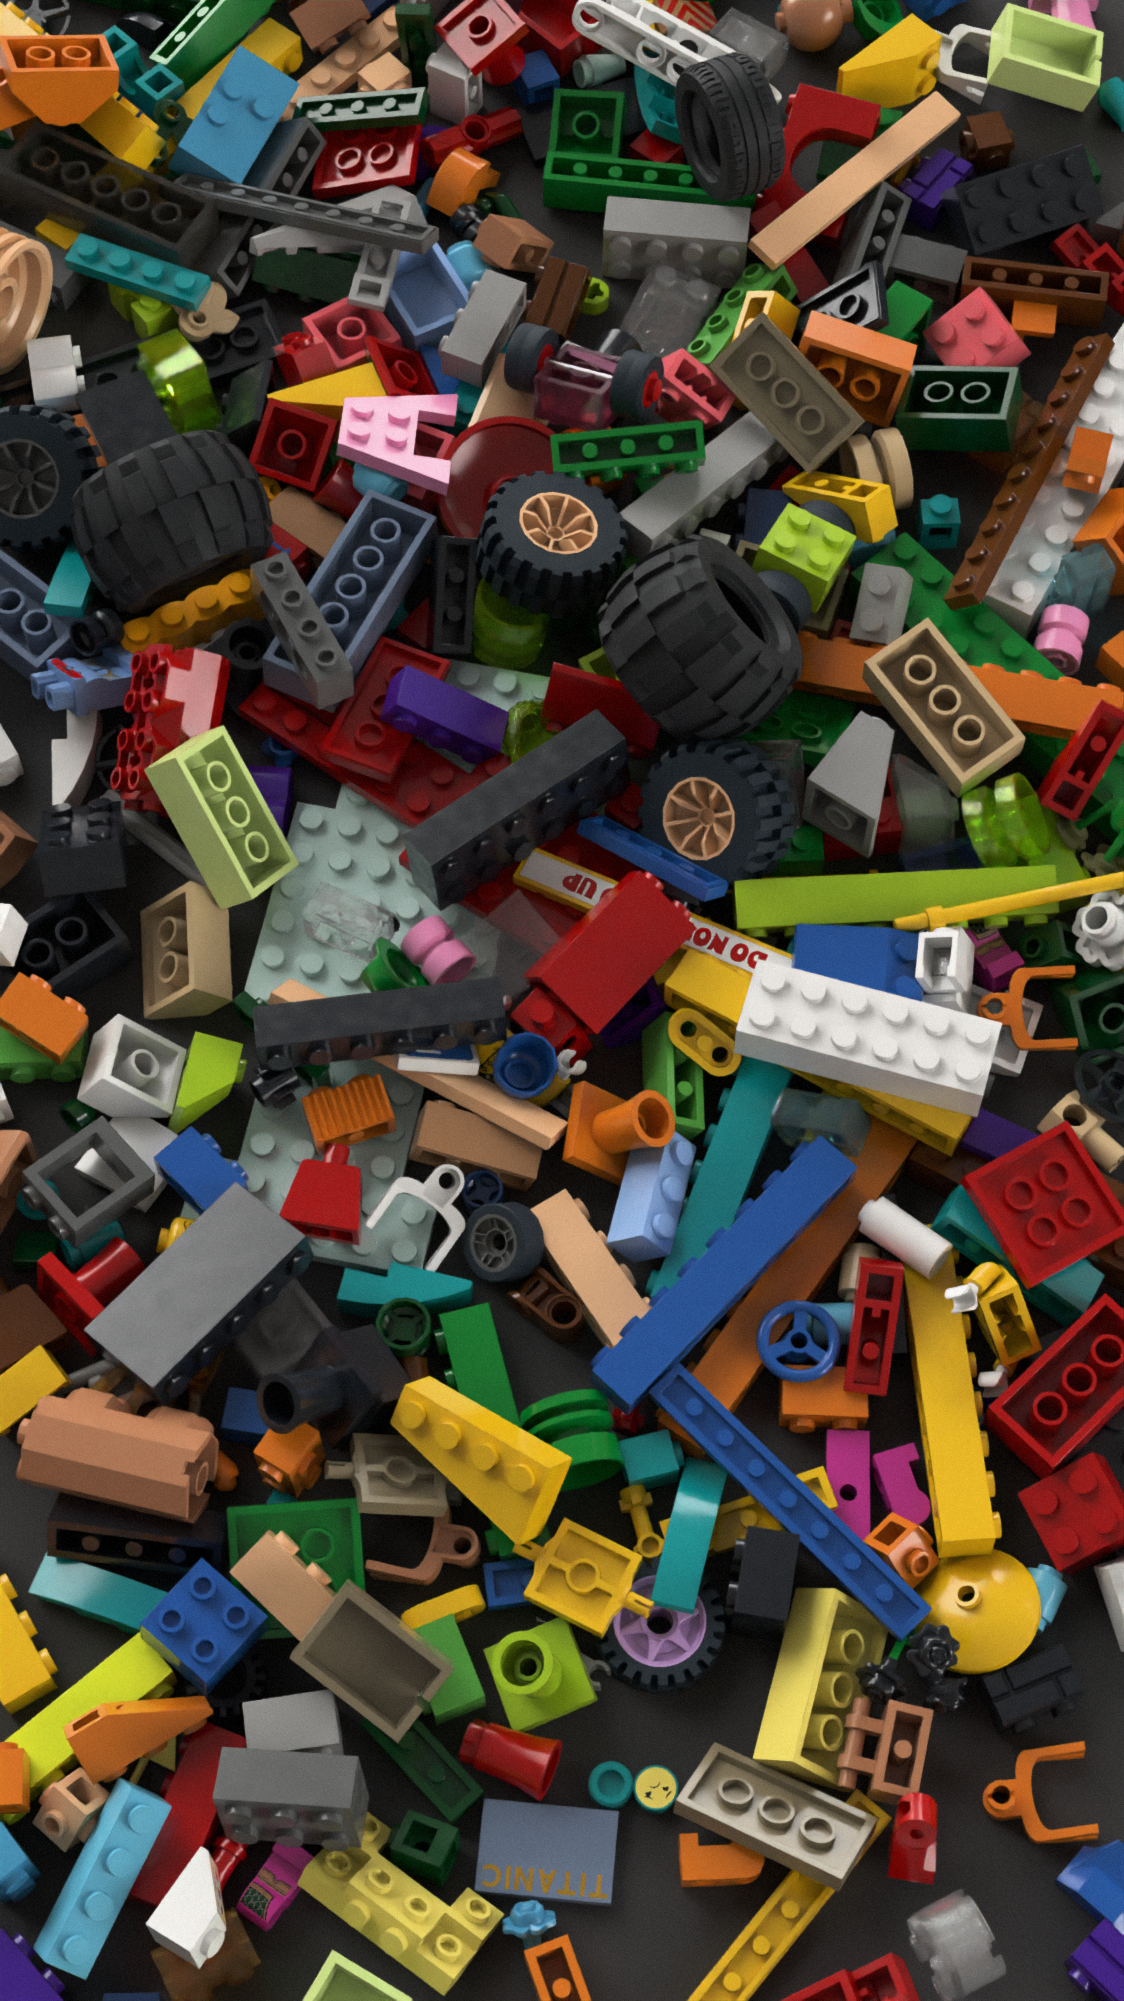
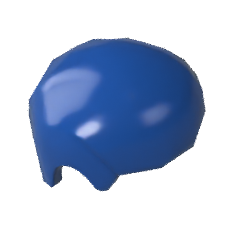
[492,1032,558,1100]

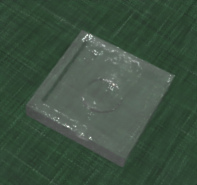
[460,889,561,1002]

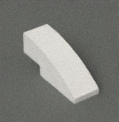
[52,708,103,807]

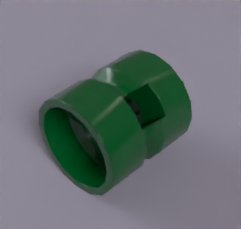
[376,1297,433,1360]

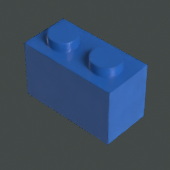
[153,1126,249,1216]

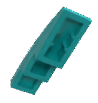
[634,48,682,145]
[43,536,97,618]
[28,1552,168,1635]

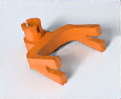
[976,965,1078,1051]
[982,1741,1099,1844]

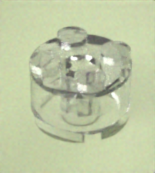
[907,1888,1006,2001]

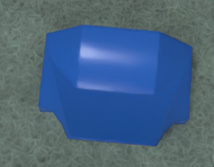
[1054,1839,1124,1935]

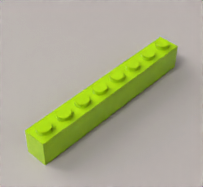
[731,865,1059,940]

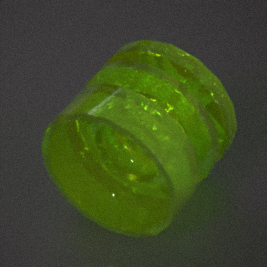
[471,578,552,670]

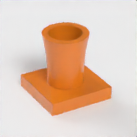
[562,1081,675,1187]

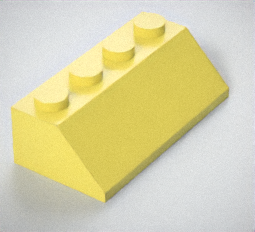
[753,1588,888,1792]

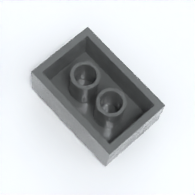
[212,1747,369,1851]

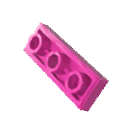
[826,1429,870,1541]

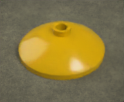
[914,1549,1041,1674]

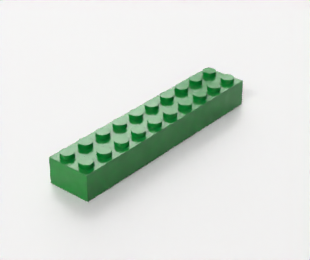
[847,532,1124,843]

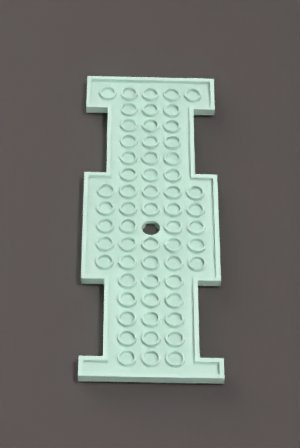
[180,658,550,1275]

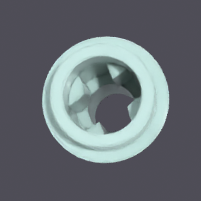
[572,54,626,88]

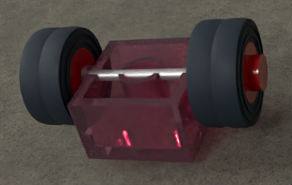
[504,323,664,432]

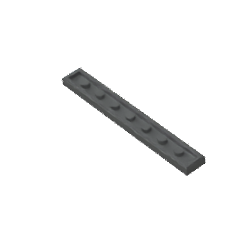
[167,172,439,255]

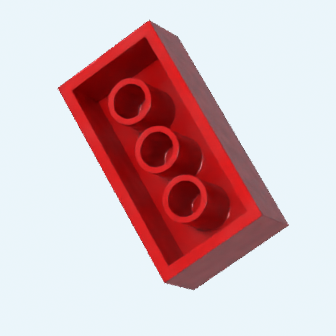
[982,1293,1124,1479]

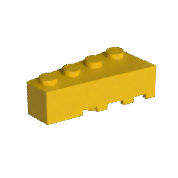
[390,1376,573,1546]

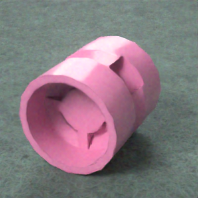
[1034,604,1090,676]
[400,915,476,985]

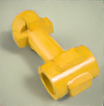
[619,1484,665,1566]

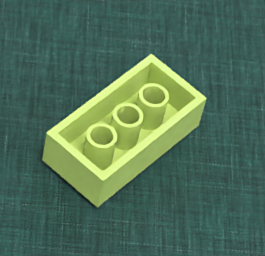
[144,725,299,910]

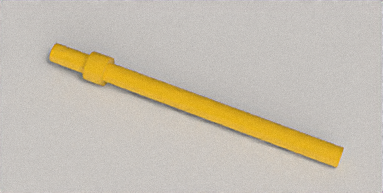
[893,871,1124,932]

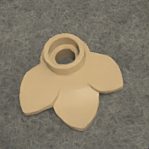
[171,281,239,342]

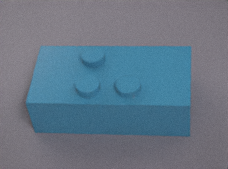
[167,45,300,184]

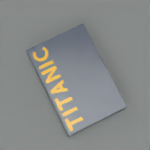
[474,1798,619,1907]

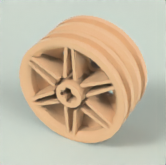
[0,227,53,375]

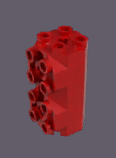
[110,644,231,819]

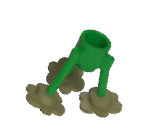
[1055,795,1124,876]

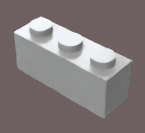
[438,269,527,388]

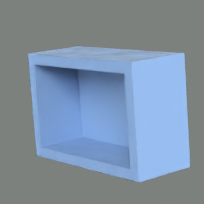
[384,242,469,352]

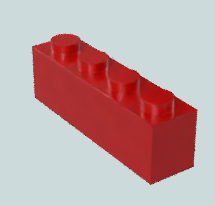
[127,1722,247,1910]

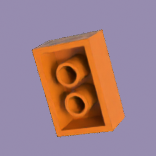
[798,310,917,428]

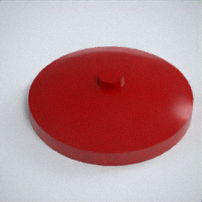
[435,416,556,539]

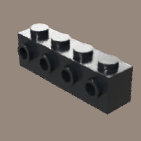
[47,1493,229,1575]

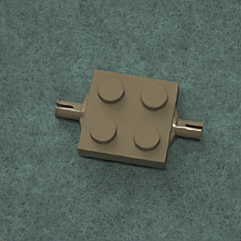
[324,1433,454,1517]

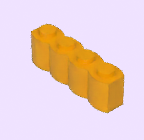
[119,569,265,654]

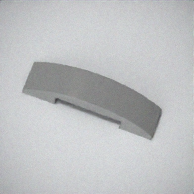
[347,194,412,312]

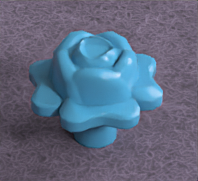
[502,1900,556,1950]

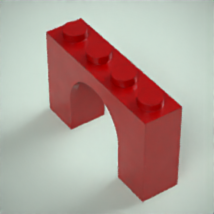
[754,83,882,250]

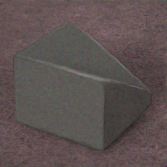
[1091,201,1124,250]

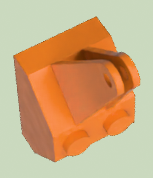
[0,35,119,131]

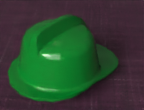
[852,0,903,40]
[360,937,430,992]

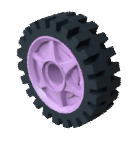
[595,1557,725,1695]

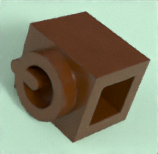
[958,111,1015,172]

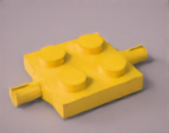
[512,1517,655,1639]

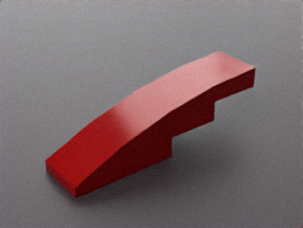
[1049,222,1124,317]

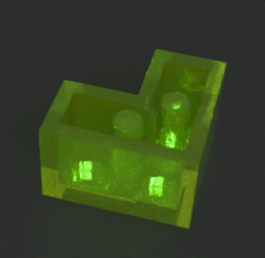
[137,328,221,435]

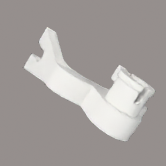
[933,24,991,105]
[363,1164,465,1272]

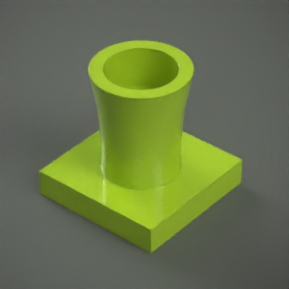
[483,1617,598,1732]

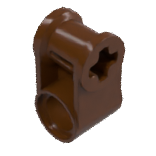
[506,1266,584,1344]

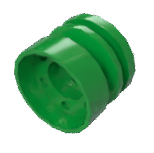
[519,1389,625,1492]

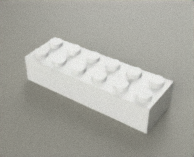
[734,959,1002,1118]

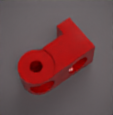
[887,1792,938,1885]

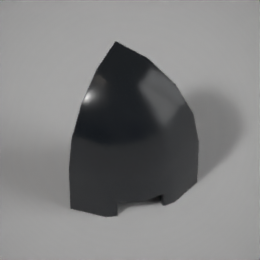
[115,11,176,52]

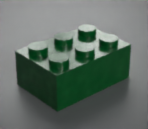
[895,365,1023,452]

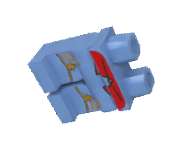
[30,644,134,717]

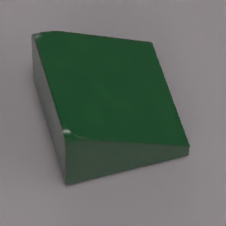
[11,1231,60,1272]

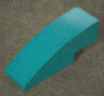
[337,1262,473,1318]

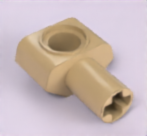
[1036,1089,1124,1173]

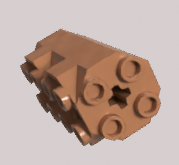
[16,1387,219,1524]

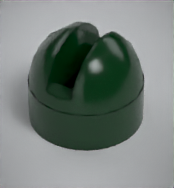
[59,1098,96,1133]

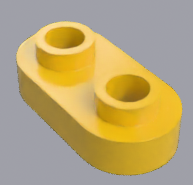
[667,1008,741,1076]

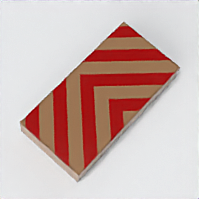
[652,0,721,38]

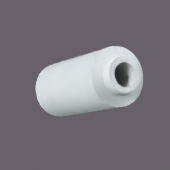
[857,1197,953,1279]

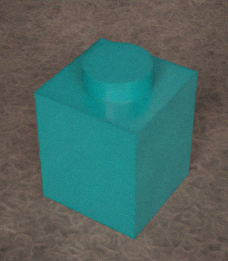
[619,1429,685,1490]

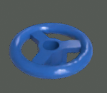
[756,1300,841,1383]

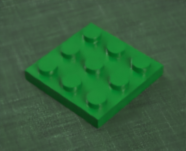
[736,689,857,768]
[227,1497,366,1640]

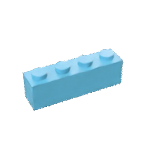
[33,1777,172,1980]

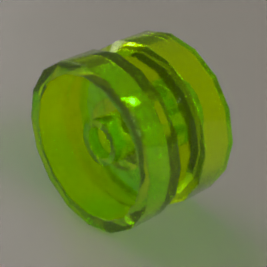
[962,772,1051,868]

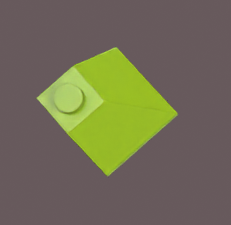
[167,1031,247,1134]

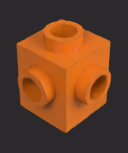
[863,1512,940,1589]

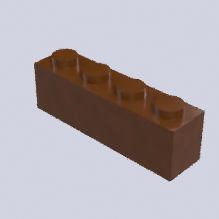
[958,256,1109,329]

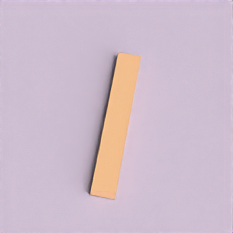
[747,91,961,271]
[268,978,568,1150]

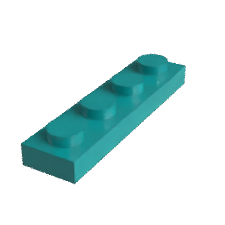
[64,233,212,312]

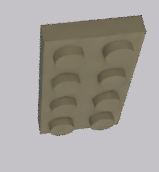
[709,312,865,474]
[673,1742,878,1892]

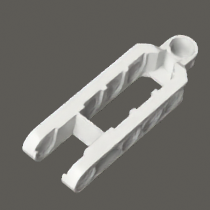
[572,0,782,106]

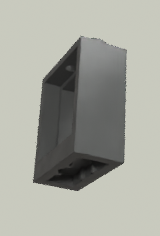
[21,1116,155,1249]

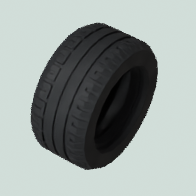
[675,52,786,202]

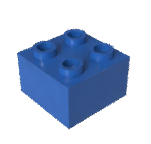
[140,1558,268,1697]

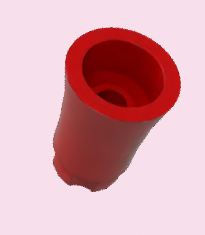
[312,457,363,520]
[459,1719,562,1801]

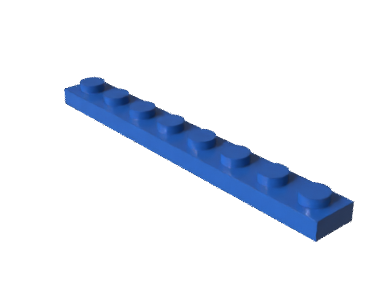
[648,1362,932,1643]

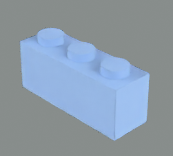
[606,1131,697,1263]

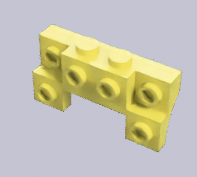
[297,1812,505,1996]

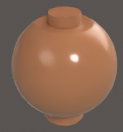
[775,0,854,52]

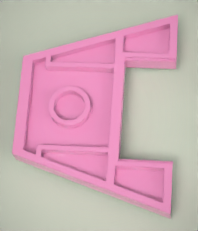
[336,394,458,496]

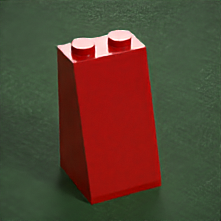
[521,871,697,1034]

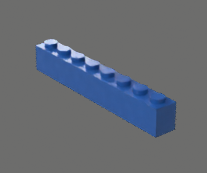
[590,1135,858,1416]

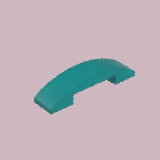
[650,1457,727,1615]

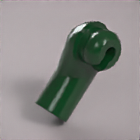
[475,192,523,220]

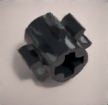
[249,1064,300,1110]

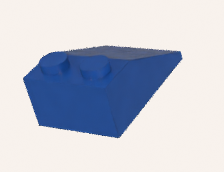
[791,924,923,1002]

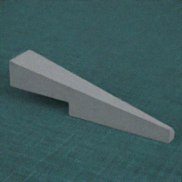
[249,184,428,256]

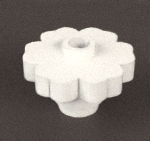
[1072,890,1124,971]

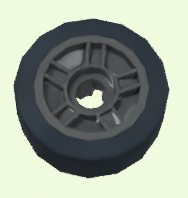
[462,1202,544,1282]

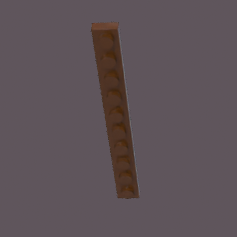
[943,333,1115,610]

